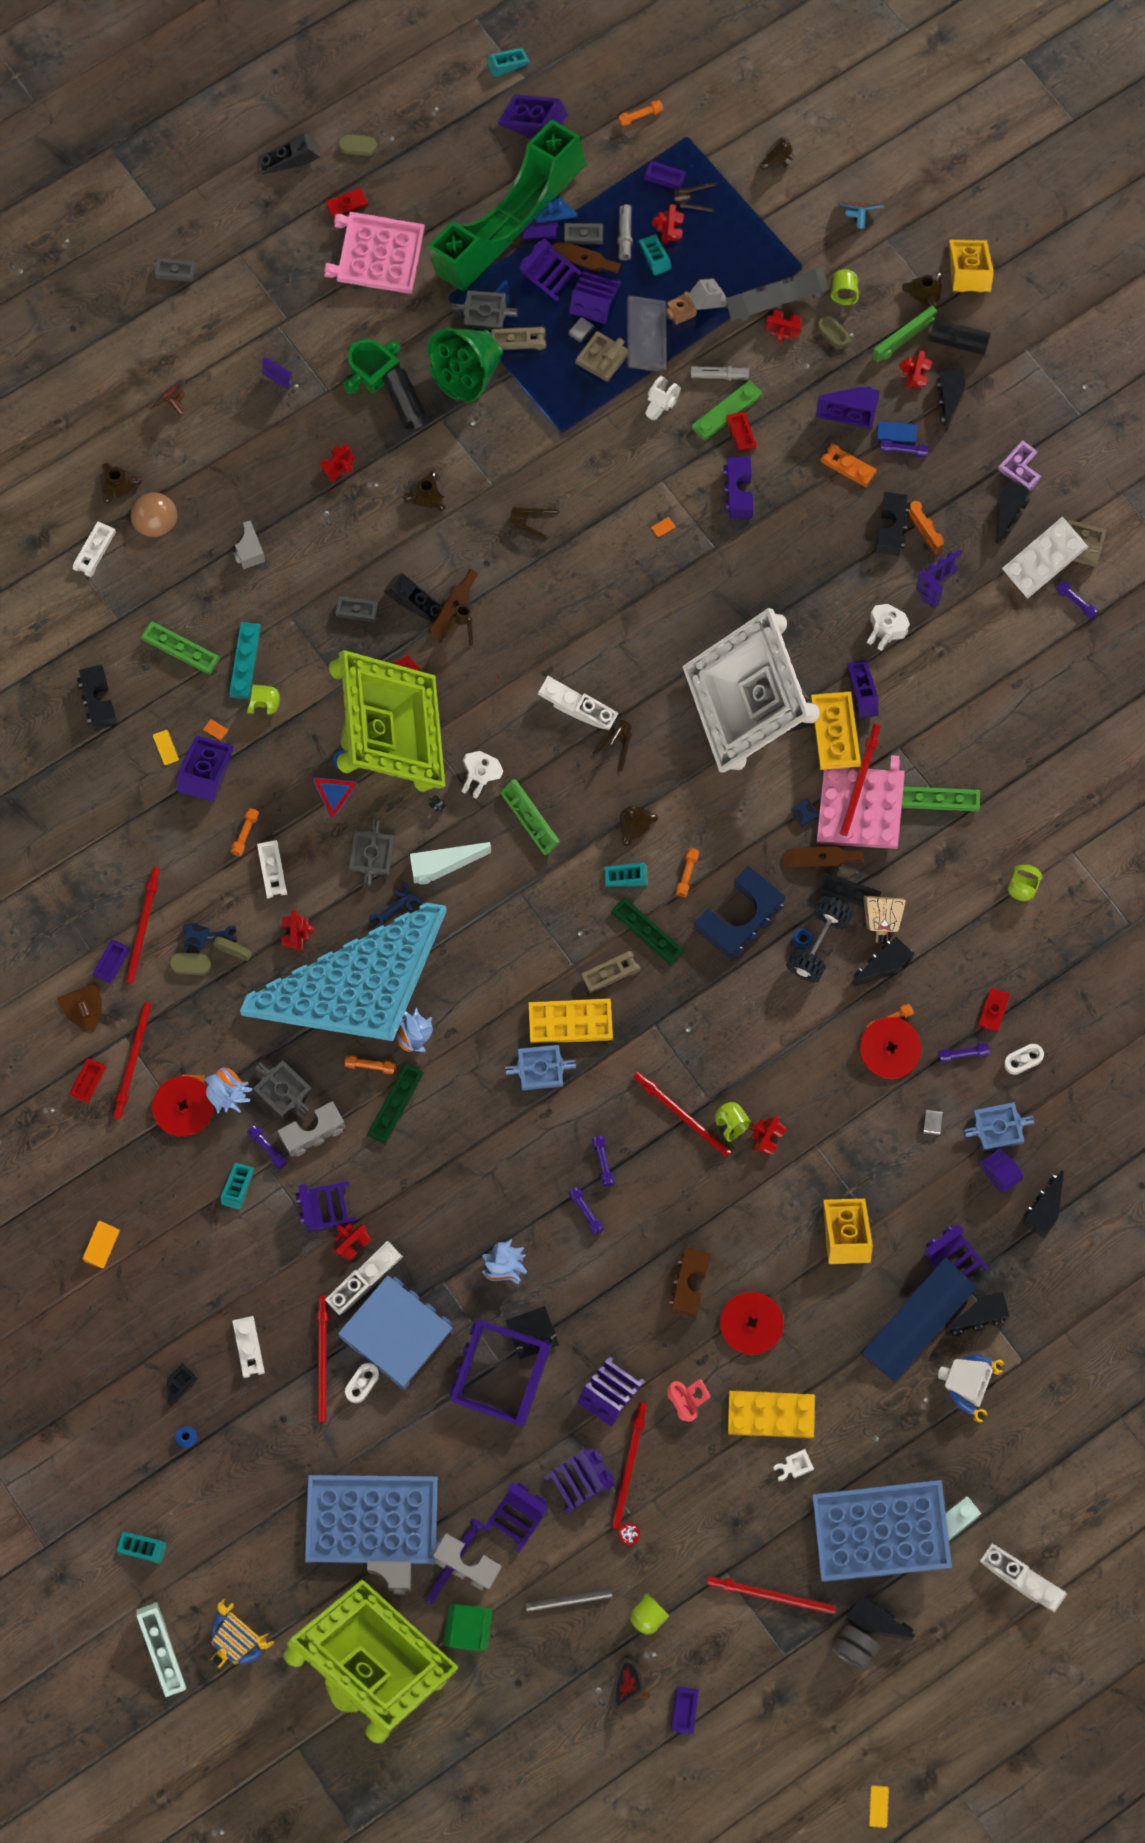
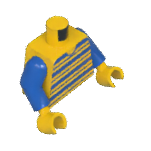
[210,1599,274,1669]

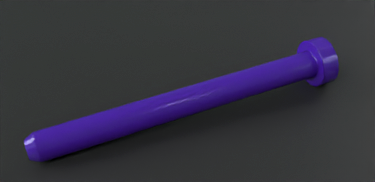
[425,1518,484,1605]

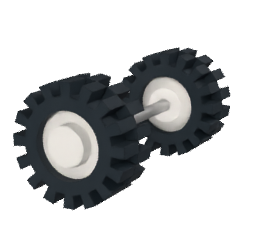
[786,896,854,983]

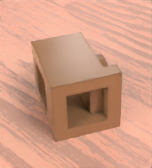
[666,291,696,325]

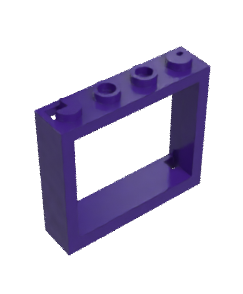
[449,1319,552,1427]

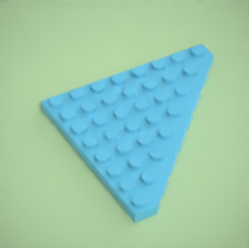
[240,903,447,1041]

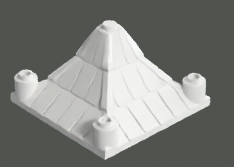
[682,608,820,773]

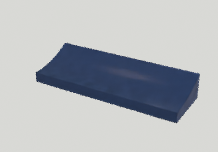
[862,1257,977,1383]

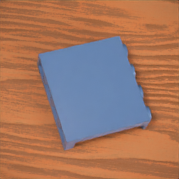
[338,1275,453,1391]

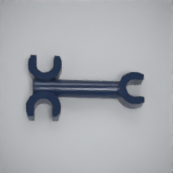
[369,882,422,928]
[183,923,237,953]

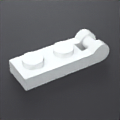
[73,522,116,577]
[257,840,287,899]
[233,1316,265,1378]

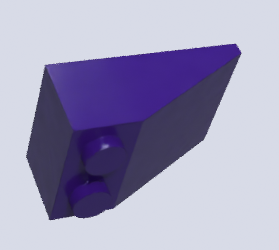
[498,95,568,139]
[816,387,880,429]
[176,736,234,802]

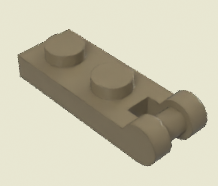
[491,327,546,350]
[581,951,641,994]

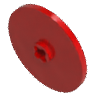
[860,1017,921,1079]
[152,1076,215,1137]
[720,1292,784,1355]

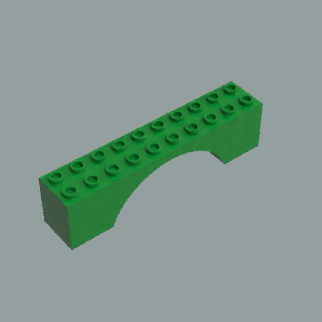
[427,119,587,292]

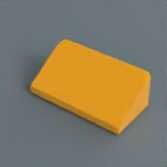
[83,1221,120,1269]

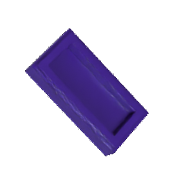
[644,161,686,189]
[93,939,130,984]
[671,1687,699,1735]

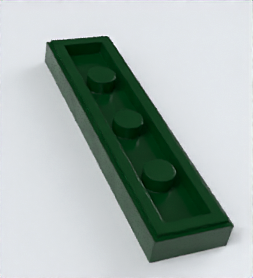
[611,897,684,966]
[367,1063,424,1145]

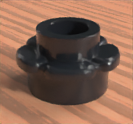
[429,794,447,812]

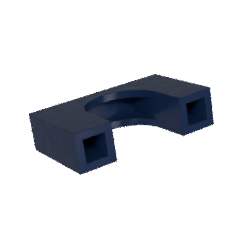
[694,866,785,960]

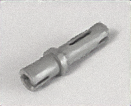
[617,205,633,260]
[691,366,749,381]

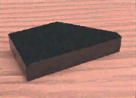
[167,1363,198,1407]

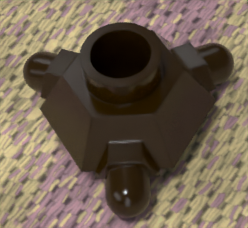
[760,137,795,170]
[902,272,943,310]
[101,463,142,504]
[403,471,446,511]
[620,806,658,846]

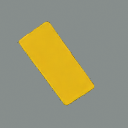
[153,730,179,765]
[869,1786,889,1828]

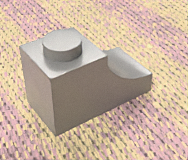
[688,278,727,310]
[233,521,265,569]
[367,1561,412,1595]

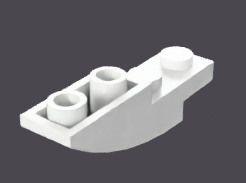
[538,676,618,731]
[325,1241,403,1315]
[980,1544,1067,1613]

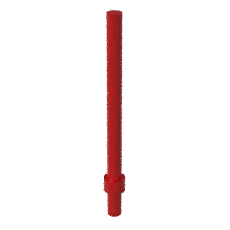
[840,724,881,836]
[125,867,160,984]
[113,1002,152,1120]
[633,1071,732,1158]
[316,1295,329,1423]
[611,1402,647,1530]
[707,1576,836,1615]

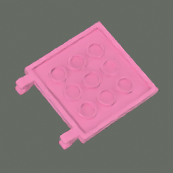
[325,212,425,294]
[817,755,905,849]

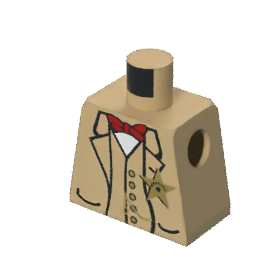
[864,896,906,943]

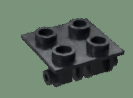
[505,1306,559,1360]

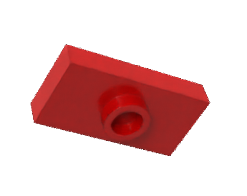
[326,188,368,220]
[725,411,757,453]
[978,988,1010,1033]
[69,1058,107,1104]

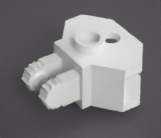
[646,376,681,421]
[867,604,910,651]
[461,751,503,799]

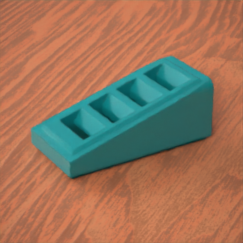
[487,48,530,77]
[639,234,671,275]
[605,862,648,887]
[221,1162,255,1210]
[116,1531,166,1564]

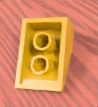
[949,240,994,293]
[823,1199,873,1264]

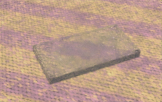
[627,296,667,373]

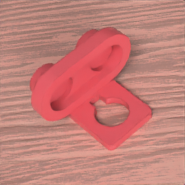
[667,1379,711,1422]

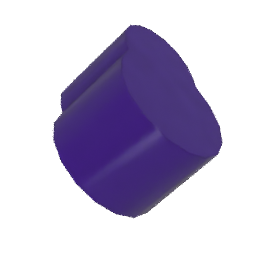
[979,1149,1023,1193]

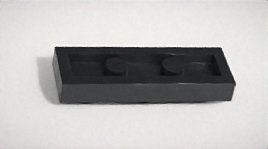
[817,872,882,907]

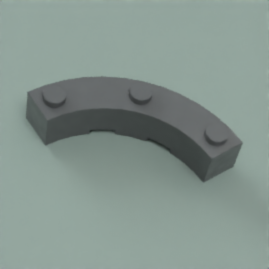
[725,267,829,322]

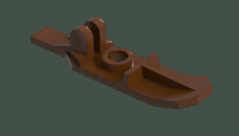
[552,242,621,274]
[430,569,478,640]
[783,846,863,869]

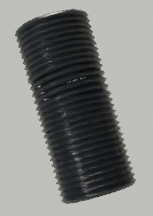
[929,318,991,356]
[383,369,427,430]

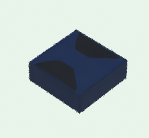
[791,799,819,827]
[184,923,210,949]

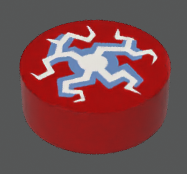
[619,1523,640,1546]

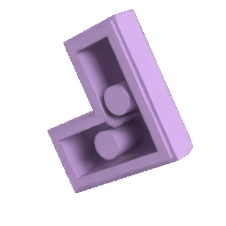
[998,440,1041,492]

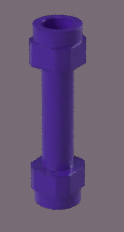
[880,440,928,458]
[1056,581,1099,620]
[938,1043,989,1063]
[247,1125,288,1169]
[592,1135,615,1187]
[568,1186,604,1235]

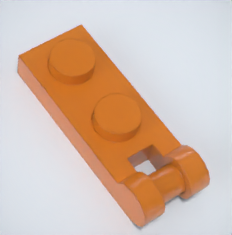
[820,443,877,488]
[909,501,944,555]

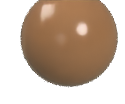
[131,492,177,537]

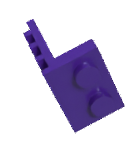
[519,239,582,302]
[569,271,621,324]
[916,549,962,608]
[295,1181,357,1233]
[923,1224,989,1276]
[577,1356,645,1427]
[545,1448,615,1514]
[483,1482,548,1553]

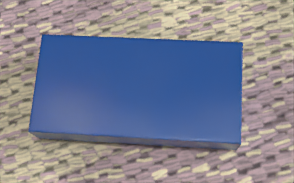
[877,421,917,445]

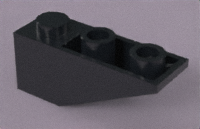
[258,133,320,174]
[936,369,966,431]
[996,480,1031,544]
[383,573,443,624]
[853,937,914,986]
[1023,1170,1064,1238]
[945,1292,1010,1336]
[845,1596,915,1641]

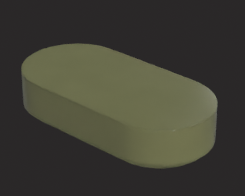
[339,134,377,156]
[818,316,850,349]
[213,937,252,961]
[170,953,212,976]

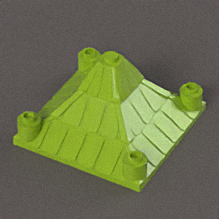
[329,650,445,792]
[284,1580,459,1743]

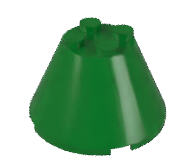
[427,328,503,403]

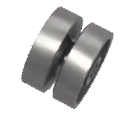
[832,1625,880,1671]

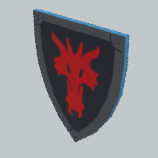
[837,201,884,228]

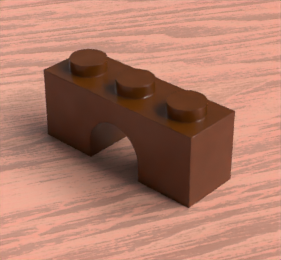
[669,1248,711,1318]

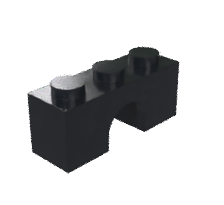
[876,492,911,556]
[77,664,118,731]

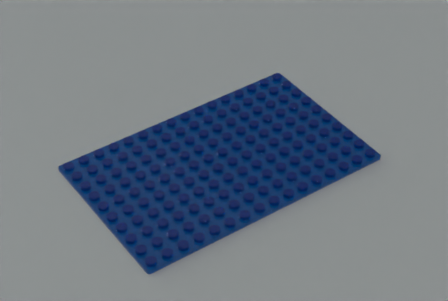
[448,137,802,433]

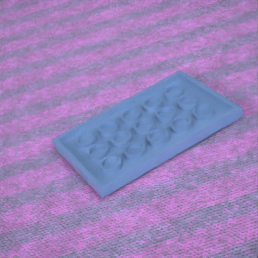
[305,1475,438,1565]
[813,1480,952,1582]

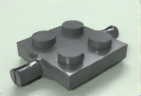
[452,291,518,330]
[349,820,395,887]
[253,1060,312,1119]

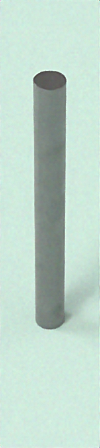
[526,1589,613,1612]

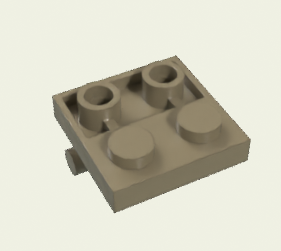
[576,331,629,382]
[1068,520,1107,567]

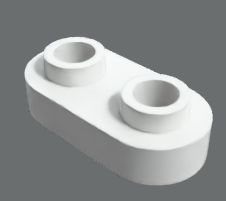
[1004,1044,1044,1075]
[345,1363,379,1403]

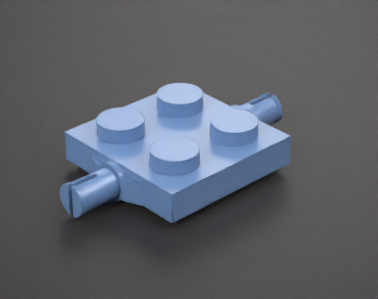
[505,1045,576,1091]
[963,1102,1035,1152]

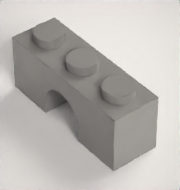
[278,1101,346,1157]
[430,1533,502,1591]

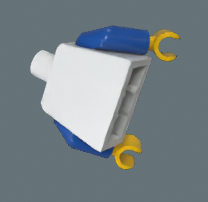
[938,1354,1004,1422]

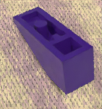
[847,661,879,718]

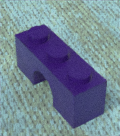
[723,457,753,519]

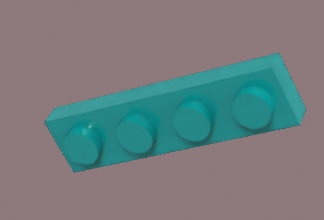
[229,622,261,699]

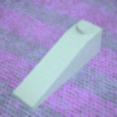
[410,842,491,884]
[946,1496,981,1541]
[136,1603,186,1697]

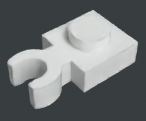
[773,1449,814,1481]

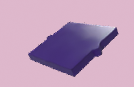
[523,216,559,241]
[262,357,292,389]

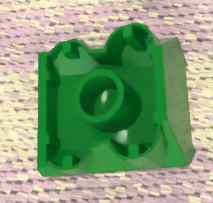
[444,1604,492,1652]

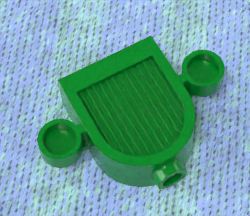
[343,339,400,394]

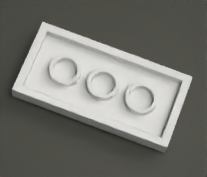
[1002,516,1088,599]

